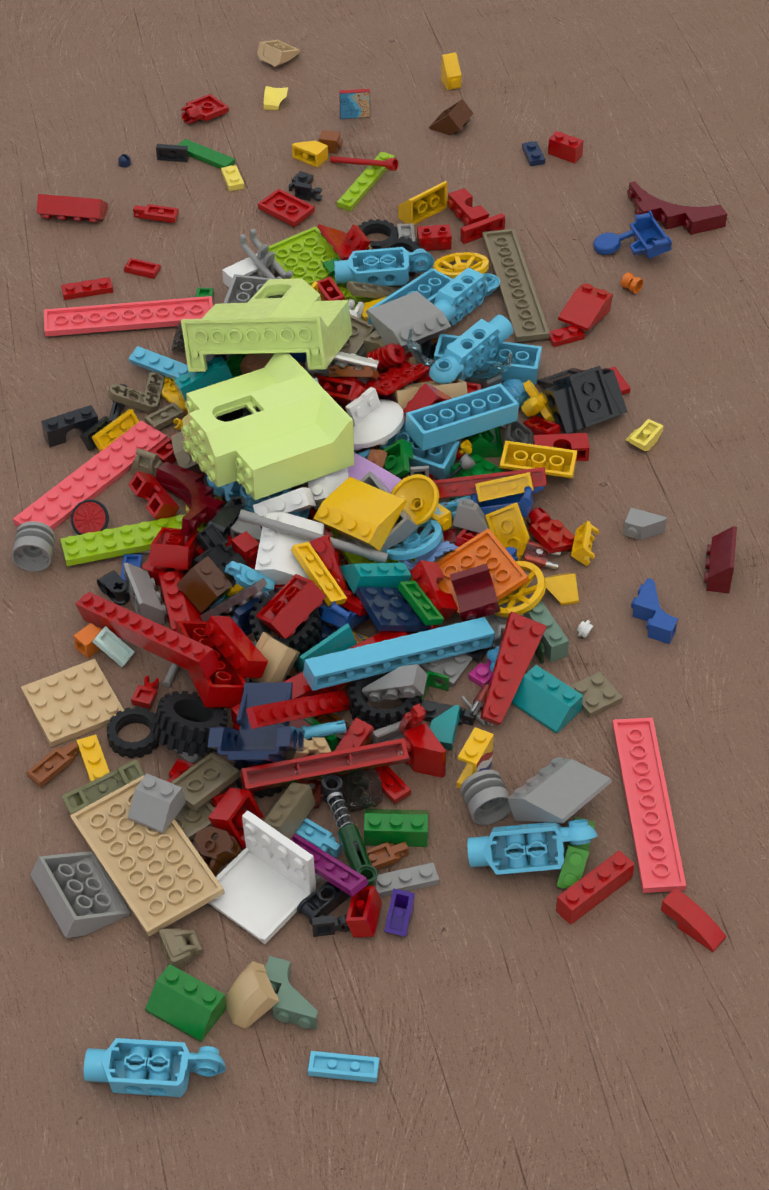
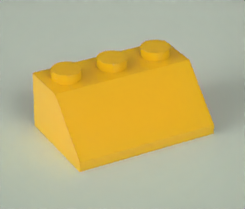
[398,181,448,225]

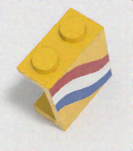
[456,727,494,788]

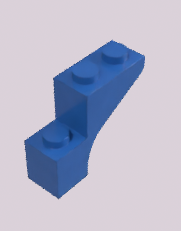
[631,578,678,644]

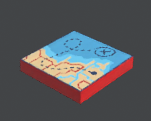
[339,89,370,119]

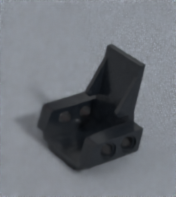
[537,366,628,434]

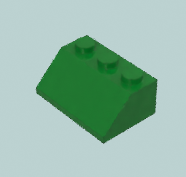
[463,427,503,458]
[364,809,428,847]
[145,964,227,1042]

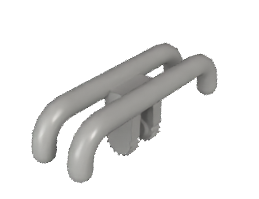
[239,229,293,279]

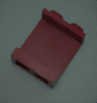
[450,563,501,622]

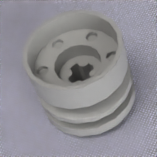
[11,521,55,572]
[460,770,511,825]

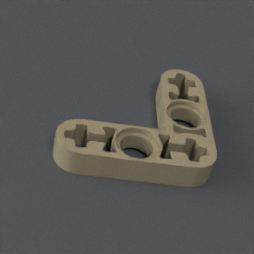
[107,372,164,413]

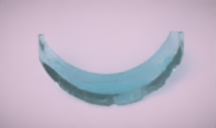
[406,329,512,382]

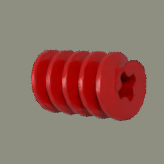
[367,343,405,372]

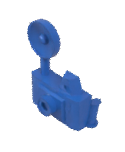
[593,211,672,259]
[471,486,546,517]
[318,594,369,630]

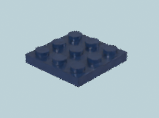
[356,586,431,632]

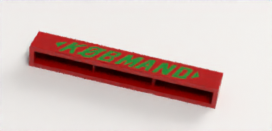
[240,738,409,792]

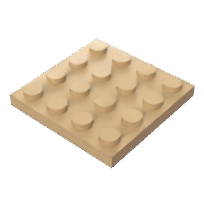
[21,659,124,747]

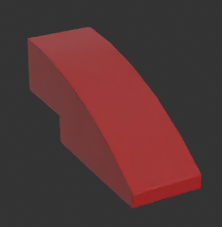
[661,887,726,952]

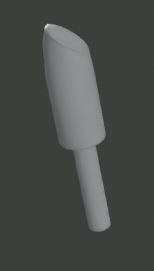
[461,696,487,726]

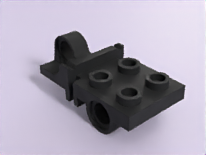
[192,523,247,595]

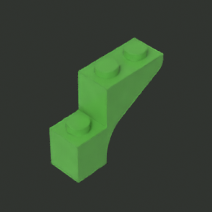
[557,816,595,889]

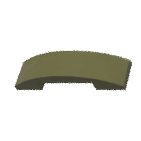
[61,759,145,815]

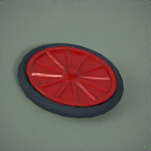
[71,499,109,535]

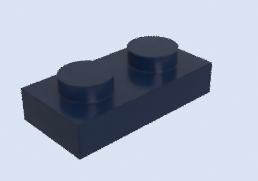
[522,141,545,166]

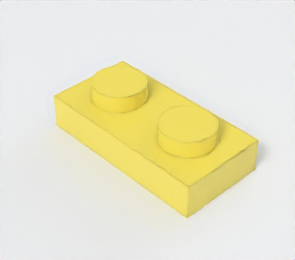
[221,165,244,191]

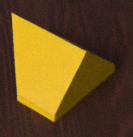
[545,573,579,606]

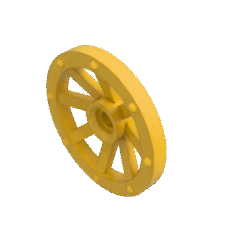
[433,252,489,279]
[494,561,546,617]

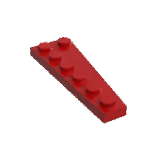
[480,611,547,726]

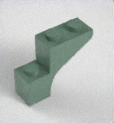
[265,956,318,1030]

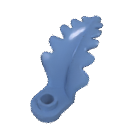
[398,540,458,571]

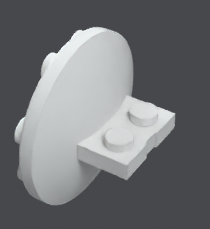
[345,387,405,450]

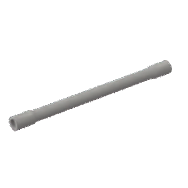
[238,509,388,563]

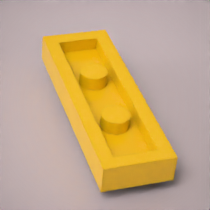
[91,409,139,452]
[475,472,534,502]
[76,735,110,782]

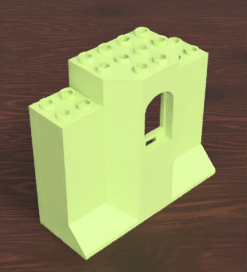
[181,278,352,372]
[181,353,354,500]

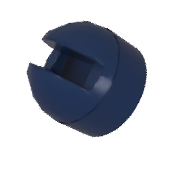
[118,154,131,168]

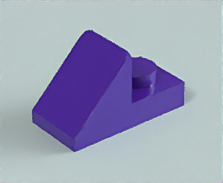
[384,888,415,936]

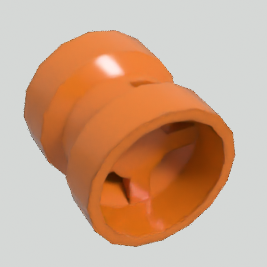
[620,272,644,294]

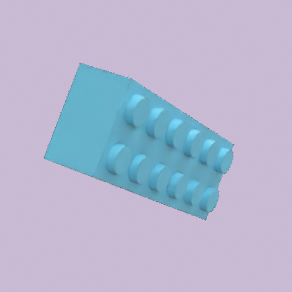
[367,268,453,330]
[434,334,542,385]
[405,383,519,451]

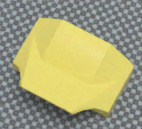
[263,86,288,110]
[626,419,663,451]

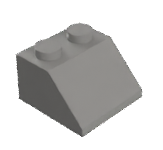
[128,773,186,834]

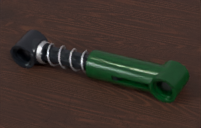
[320,774,378,888]

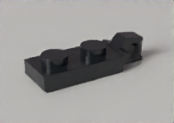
[421,700,475,726]

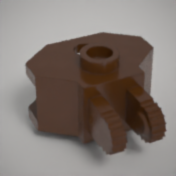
[194,826,241,876]

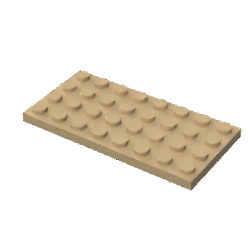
[70,775,225,937]

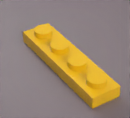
[291,542,347,607]

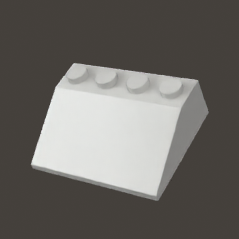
[255,512,325,585]

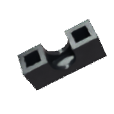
[41,405,98,447]

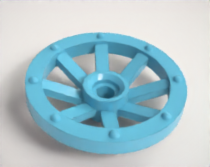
[383,519,443,560]

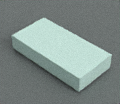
[92,626,135,667]

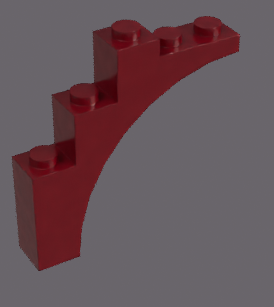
[627,181,727,235]
[156,462,224,537]

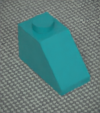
[428,705,461,750]

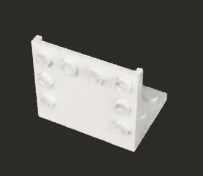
[209,811,316,944]

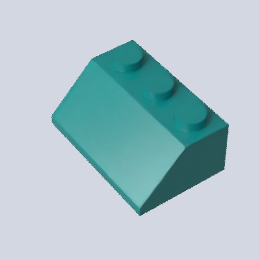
[174,356,233,402]
[340,562,412,594]
[294,623,357,673]
[511,665,583,734]

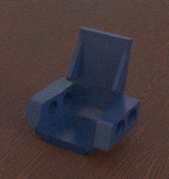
[207,682,305,765]

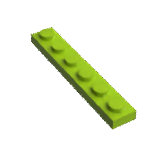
[337,152,395,212]

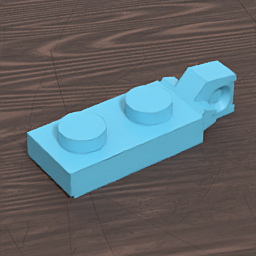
[225,561,276,596]
[295,818,342,858]

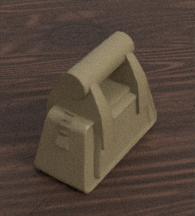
[130,448,163,478]
[159,929,203,969]

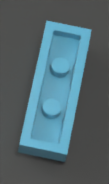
[308,1051,379,1083]

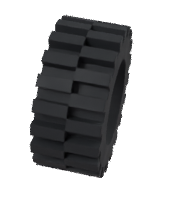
[250,587,323,657]
[350,671,420,731]
[152,691,229,756]

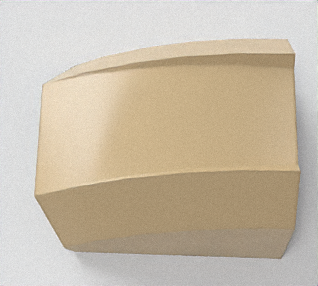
[257,40,300,67]
[249,632,300,683]
[225,961,279,1029]

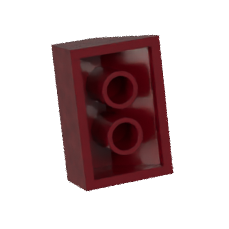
[704,526,737,594]

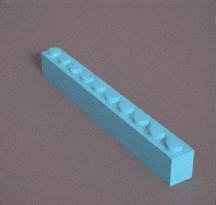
[303,617,495,691]

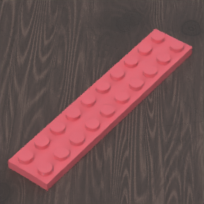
[44,296,213,337]
[13,420,167,530]
[612,717,686,893]

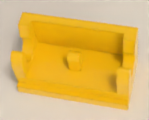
[571,520,599,566]

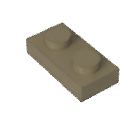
[145,402,184,430]

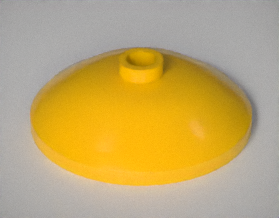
[391,474,439,526]

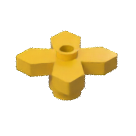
[521,380,555,422]

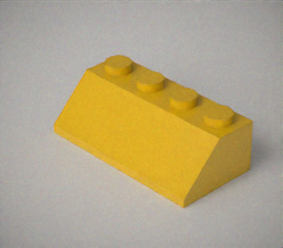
[499,441,577,479]

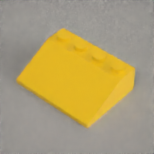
[313,476,407,551]

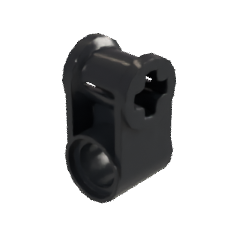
[97,570,130,605]

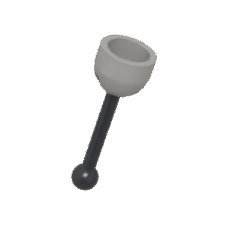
[446,453,476,479]

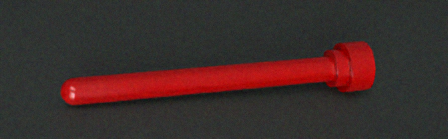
[330,156,398,171]

